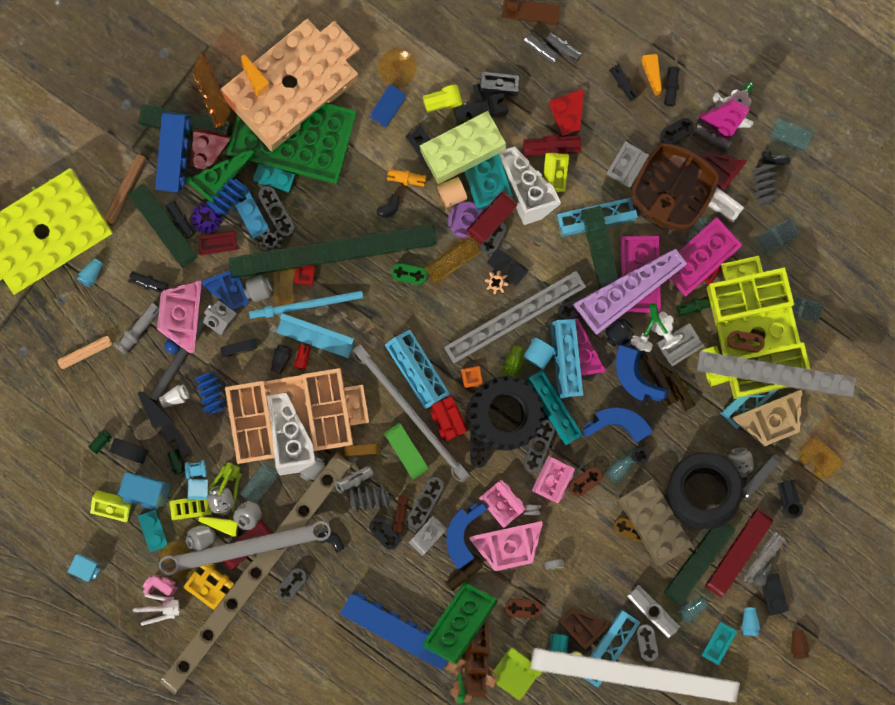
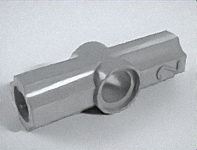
[627,585,680,638]

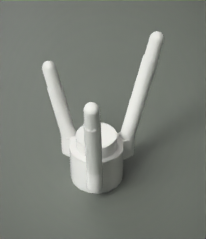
[133,594,179,625]

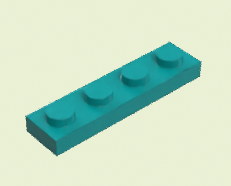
[525,370,583,445]

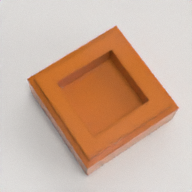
[461,366,483,388]

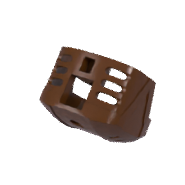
[630,143,719,231]

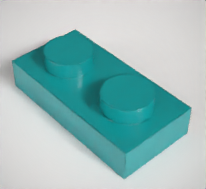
[253,164,295,193]
[137,510,169,553]
[701,621,737,665]

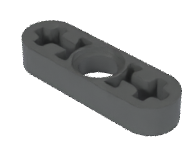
[259,186,295,237]
[524,420,555,473]
[742,453,782,500]
[408,477,444,528]

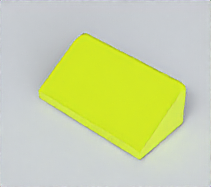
[543,153,569,192]
[90,490,133,522]

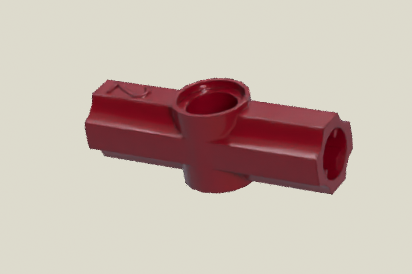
[523,135,581,156]

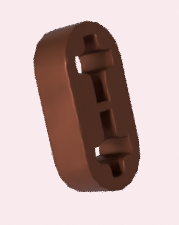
[727,331,765,352]
[569,468,602,497]
[505,599,542,618]

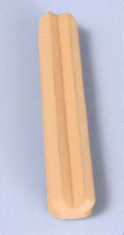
[58,336,112,369]

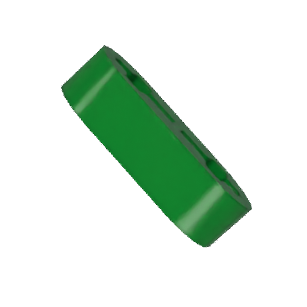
[391,264,427,285]

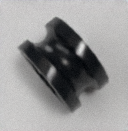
[631,447,649,465]

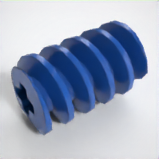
[207,176,249,217]
[194,372,228,415]

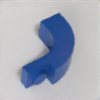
[616,345,670,401]
[582,408,653,443]
[446,503,487,569]

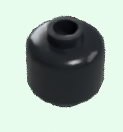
[605,318,634,347]

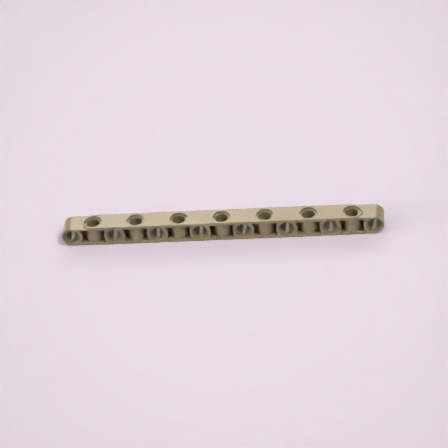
[160,452,352,694]

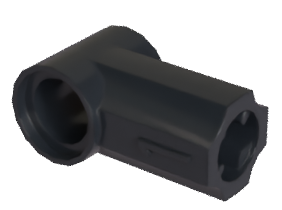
[777,480,803,519]

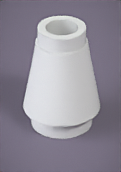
[159,385,190,408]

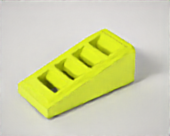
[170,498,212,520]
[199,516,239,537]

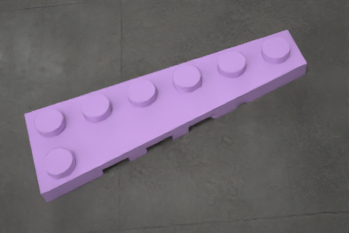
[573,249,687,335]

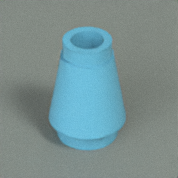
[77,258,103,288]
[741,608,761,636]

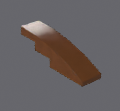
[465,618,490,698]

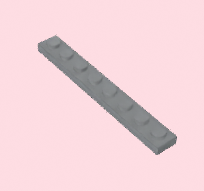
[444,271,586,364]
[696,351,856,398]

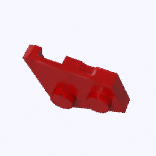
[548,89,584,137]

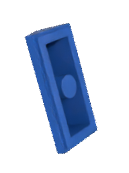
[370,84,407,127]

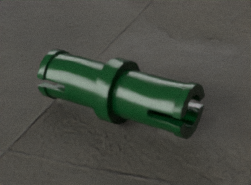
[676,296,711,317]

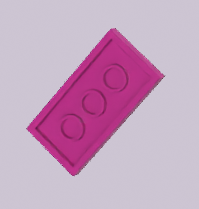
[669,217,742,297]
[620,236,661,313]

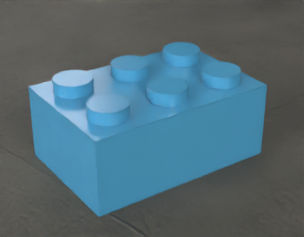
[118,473,172,509]

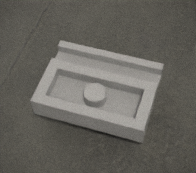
[606,141,649,189]
[657,323,704,367]

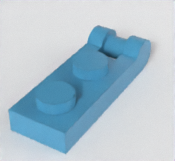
[234,184,270,239]

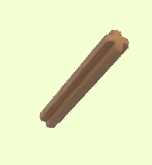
[104,154,147,224]

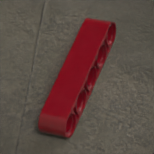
[705,509,773,598]

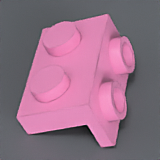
[532,456,575,503]
[479,480,526,528]
[143,575,178,596]

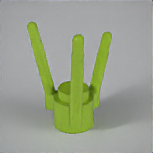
[208,462,242,512]

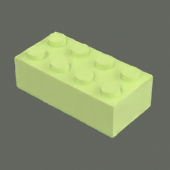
[420,111,506,184]

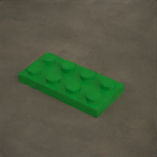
[422,582,498,665]

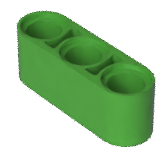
[384,422,429,480]

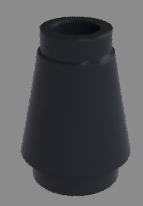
[271,344,293,374]

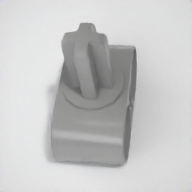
[409,516,447,556]

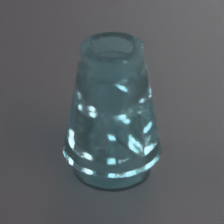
[606,456,635,483]
[678,597,708,624]

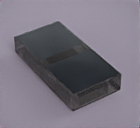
[486,248,528,287]

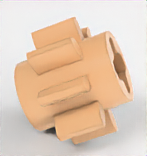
[485,270,509,294]

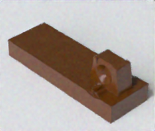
[502,0,560,26]

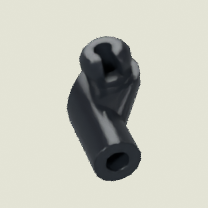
[761,150,790,165]
[318,531,345,553]

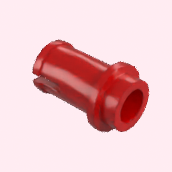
[293,345,311,370]

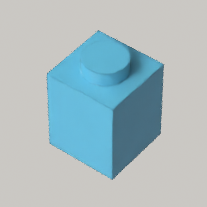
[68,554,101,582]

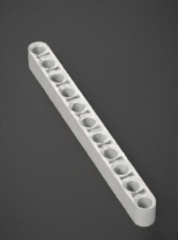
[531,648,740,702]

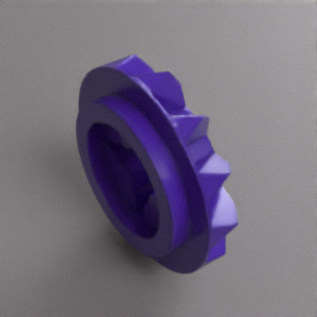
[191,203,222,233]

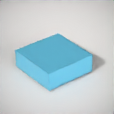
[188,479,208,500]

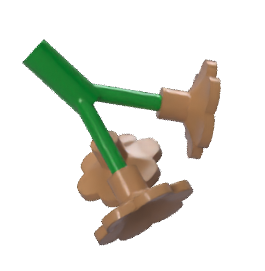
[445,657,497,704]

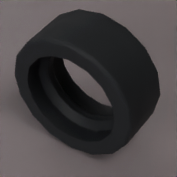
[109,438,149,464]

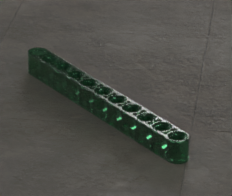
[228,225,437,278]

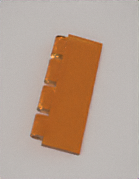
[192,52,230,128]

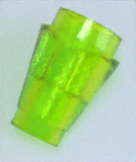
[503,345,525,375]

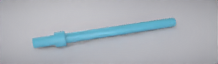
[249,291,363,319]

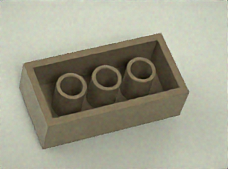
[617,479,693,566]

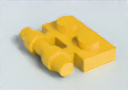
[183,564,235,610]

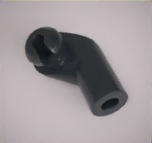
[377,194,401,218]

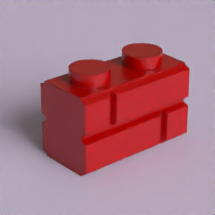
[429,396,468,441]

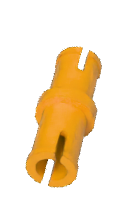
[387,168,427,187]

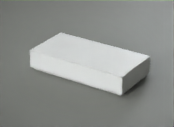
[708,187,744,223]

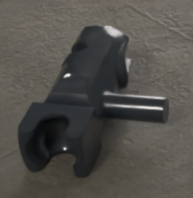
[454,84,509,126]

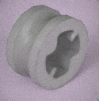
[524,505,541,515]

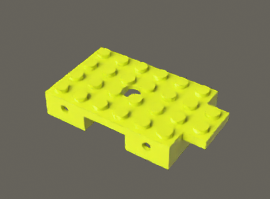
[0,168,114,295]
[707,256,811,399]

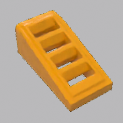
[241,54,269,97]
[641,54,662,96]

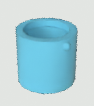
[523,338,556,370]

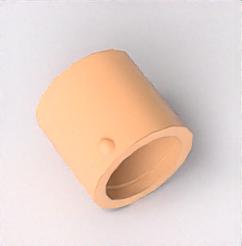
[437,177,467,208]

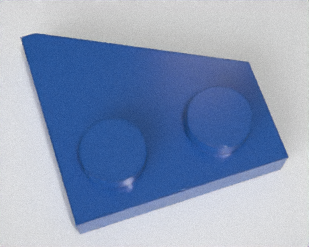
[201,268,250,311]

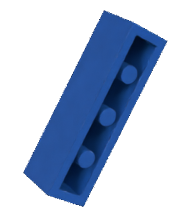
[155,112,191,192]

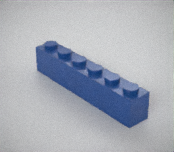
[340,592,448,671]

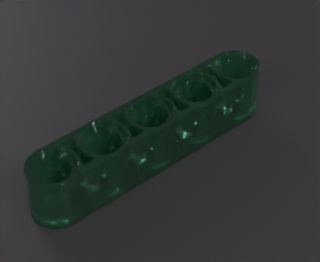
[138,104,233,136]
[128,183,198,269]
[581,205,619,289]
[663,523,735,605]

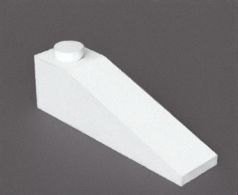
[499,147,561,225]
[267,393,315,475]

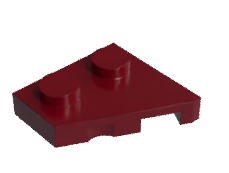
[189,129,231,170]
[701,151,747,191]

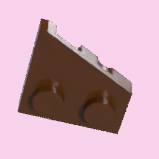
[557,608,612,650]

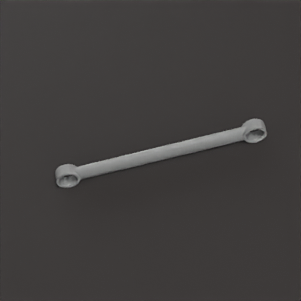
[352,344,470,482]
[159,521,331,575]

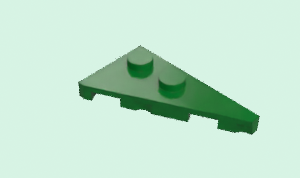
[185,149,256,202]

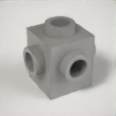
[203,301,237,335]

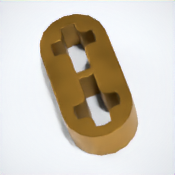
[344,444,381,457]
[613,518,643,543]

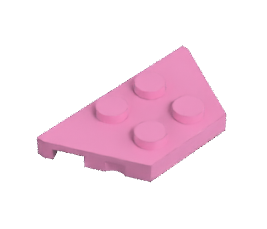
[157,281,201,353]
[469,521,543,571]

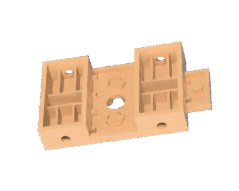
[221,18,360,152]
[225,368,369,464]

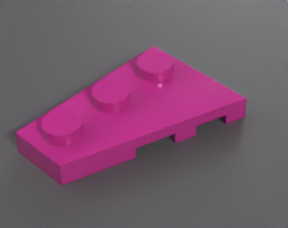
[698,99,750,138]
[575,318,606,376]

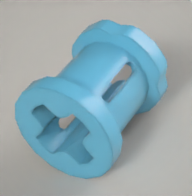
[185,460,207,479]

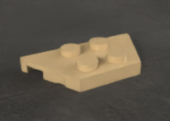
[732,390,802,446]

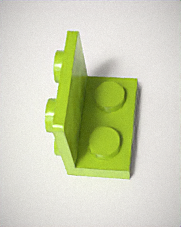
[493,646,543,700]

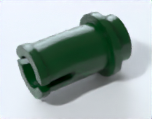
[88,429,112,454]
[166,449,185,475]

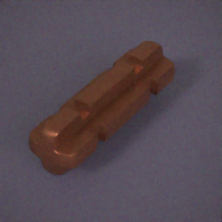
[393,495,409,533]

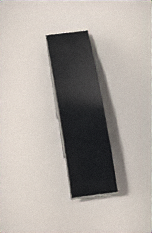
[137,391,193,457]

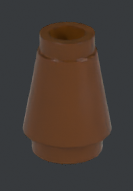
[791,630,810,659]

